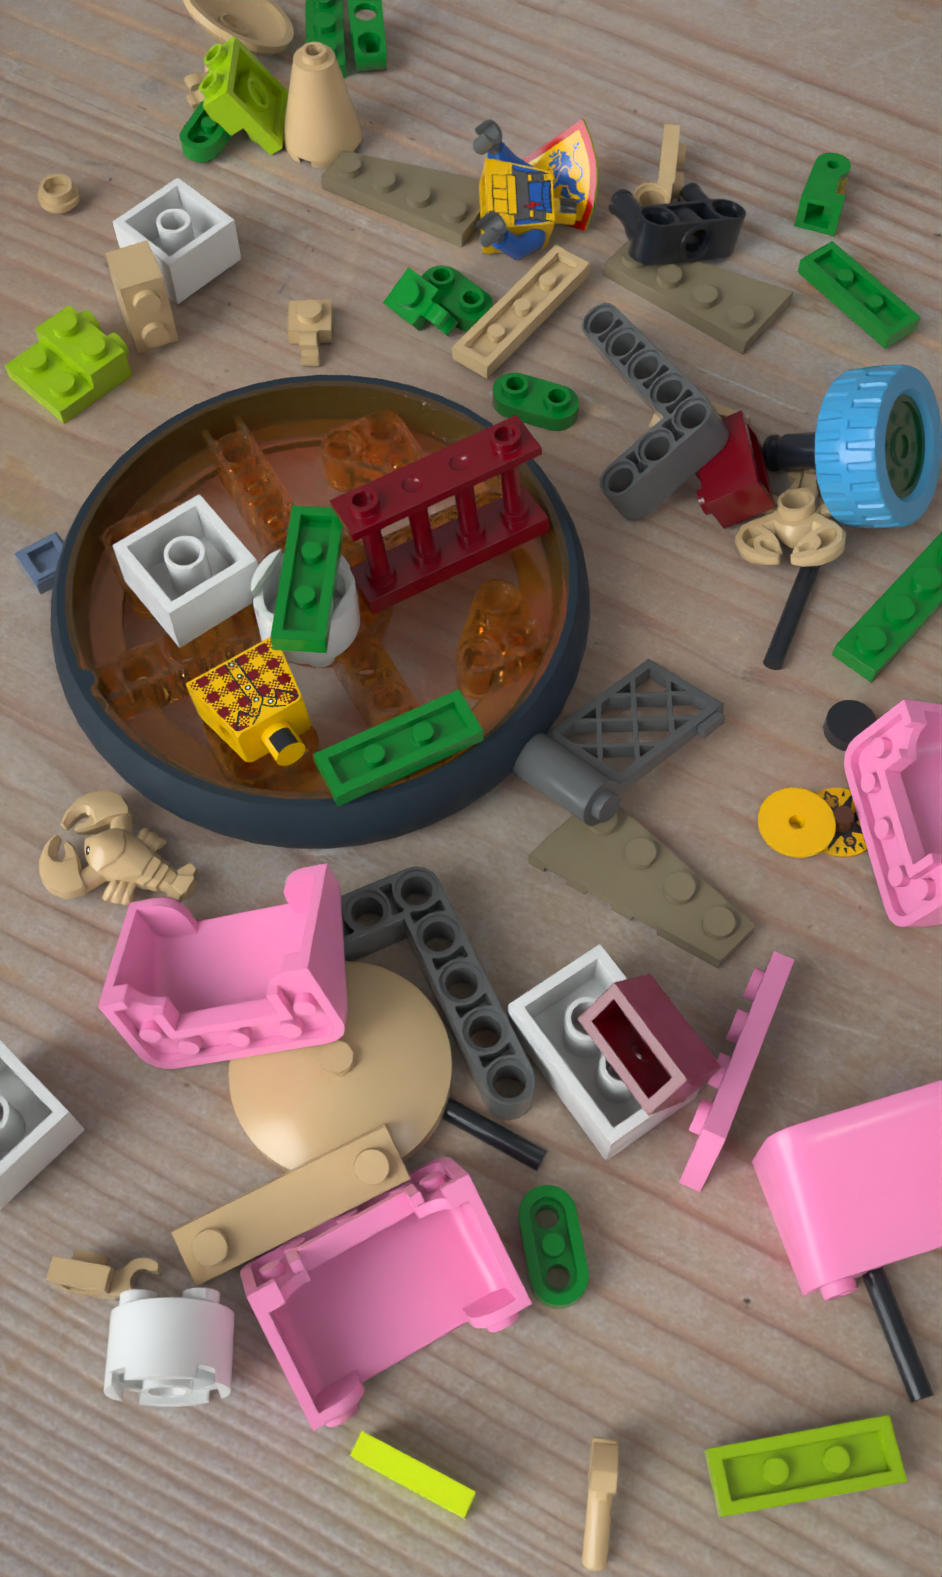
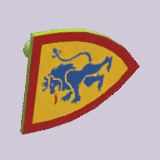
[522,119,599,231]

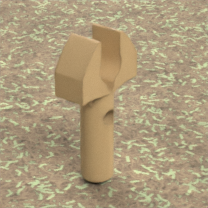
[582,1437,619,1571]

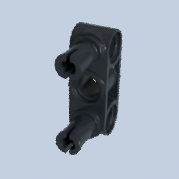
[609,183,746,266]

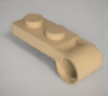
[633,124,686,206]

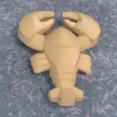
[735,470,846,567]
[39,790,198,905]

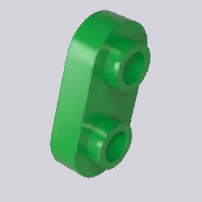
[180,100,232,163]
[422,265,493,332]
[493,372,579,431]
[518,1185,589,1309]

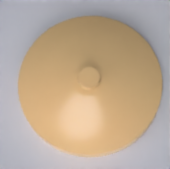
[229,961,453,1172]

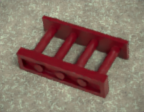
[329,415,550,615]

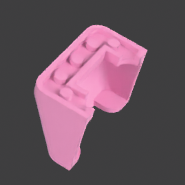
[844,699,942,928]
[98,863,348,1069]
[752,1080,942,1301]
[240,1157,532,1431]

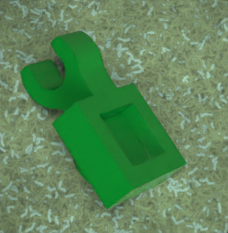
[383,267,459,337]

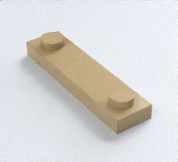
[452,245,590,379]
[171,1123,411,1287]

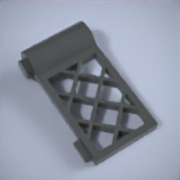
[512,659,725,826]

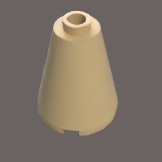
[283,42,363,169]

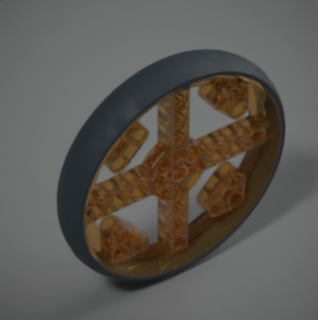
[50,375,590,849]

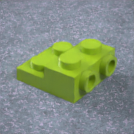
[199,36,289,156]
[5,305,132,424]

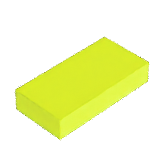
[350,1431,476,1519]

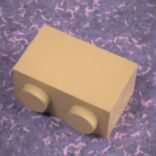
[105,240,179,353]

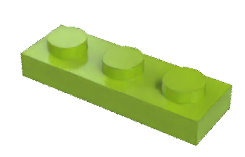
[704,1415,908,1518]

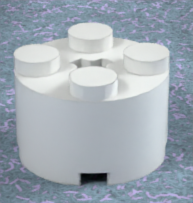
[251,549,360,668]
[103,1288,235,1407]

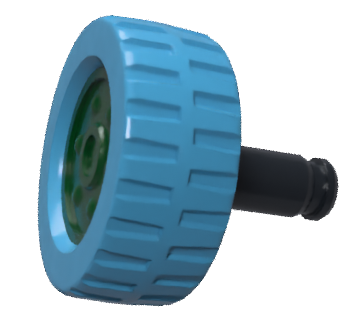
[762,364,942,528]

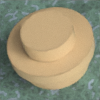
[38,174,80,214]

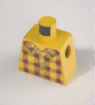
[186,637,312,766]

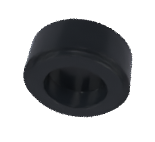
[823,700,877,751]

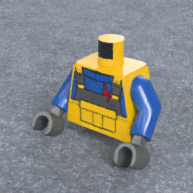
[473,119,577,260]

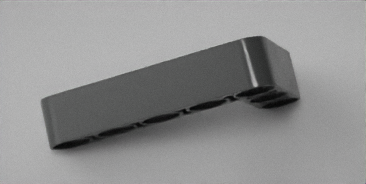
[582,303,729,520]
[341,866,535,1121]

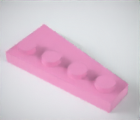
[679,951,794,1192]

